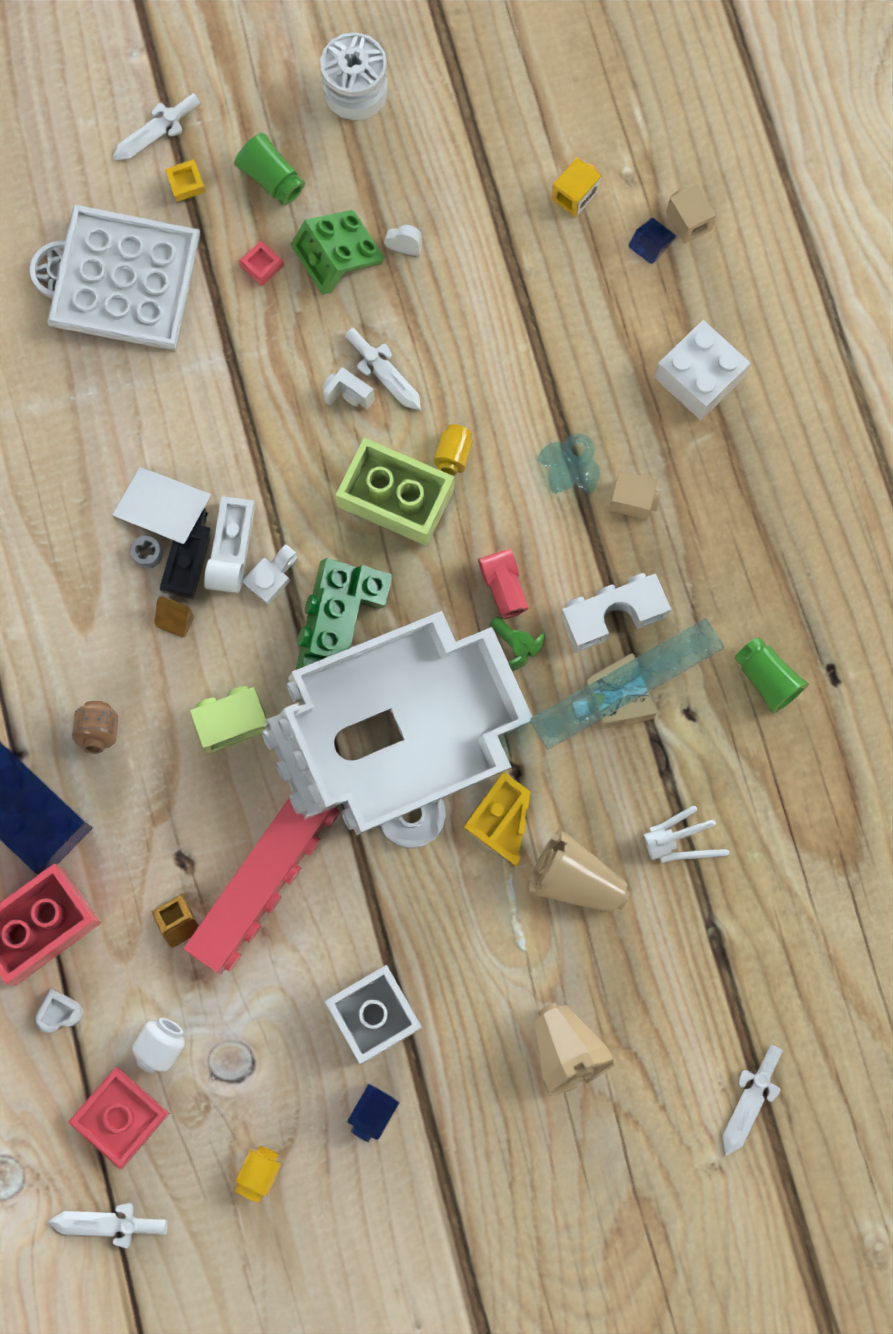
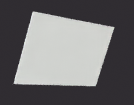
[112,467,211,544]

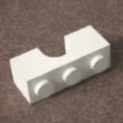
[561,573,671,653]

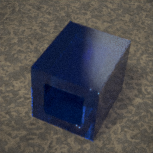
[347,1083,400,1142]

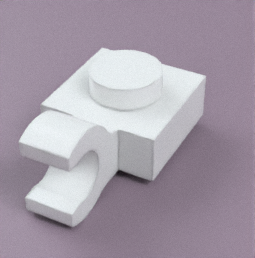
[242,545,298,605]

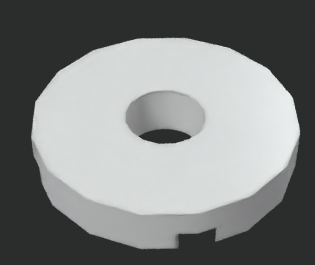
[380,798,446,849]

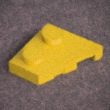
[462,772,531,866]

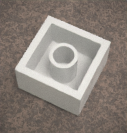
[654,320,751,420]
[325,965,422,1064]

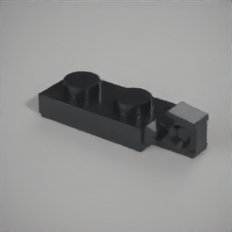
[159,508,211,599]

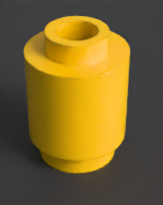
[433,424,473,476]
[234,1145,282,1203]

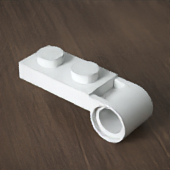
[204,496,256,593]

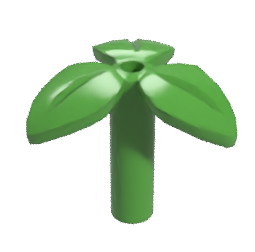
[490,616,545,671]

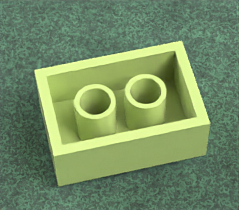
[335,438,455,546]

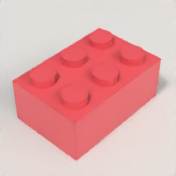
[0,863,102,986]

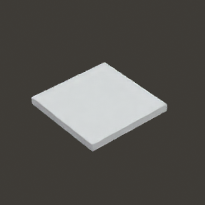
[47,205,200,351]

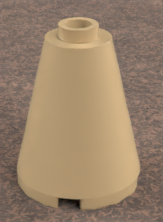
[529,830,630,913]

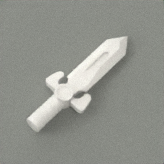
[113,93,201,160]
[345,328,421,411]
[722,1044,783,1156]
[47,1203,168,1248]

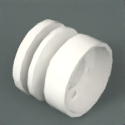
[320,32,388,120]

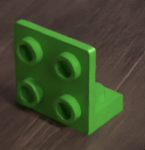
[290,210,385,295]

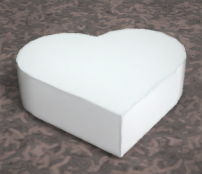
[384,225,422,257]
[35,988,83,1033]

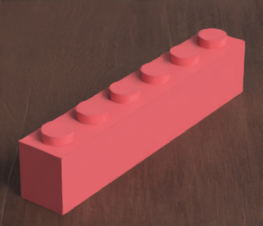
[183,793,341,975]

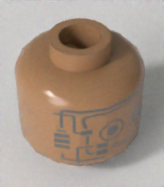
[72,701,118,754]

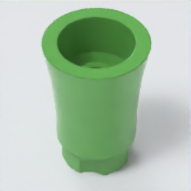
[234,133,305,206]
[734,637,809,714]

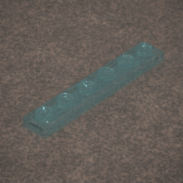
[530,618,725,751]

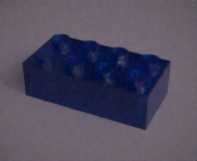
[0,740,93,875]

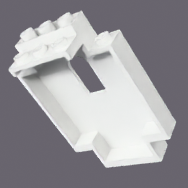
[262,611,534,835]

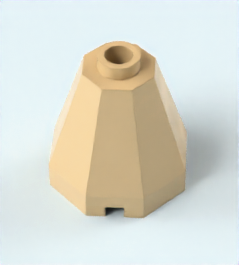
[534,1003,614,1097]

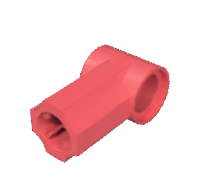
[478,548,529,619]

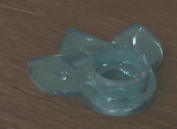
[537,434,600,494]

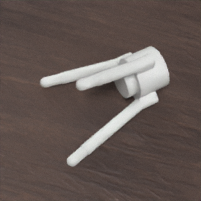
[643,806,730,863]

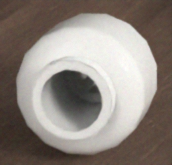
[132,1018,185,1073]

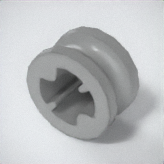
[130,536,163,569]

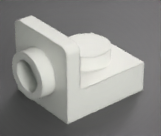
[322,367,375,410]

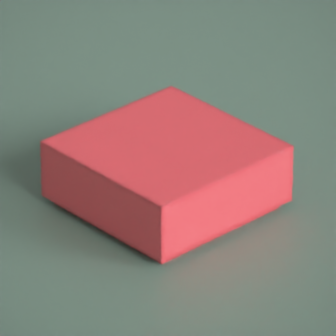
[238,241,284,286]

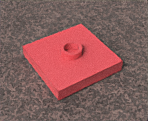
[68,1066,170,1170]

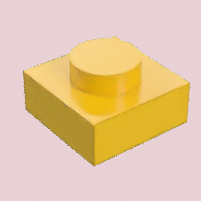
[164,159,206,202]

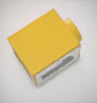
[551,157,602,217]

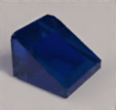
[629,218,676,264]

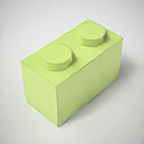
[190,686,267,754]

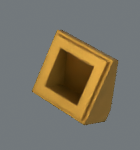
[155,596,194,637]
[151,894,199,948]

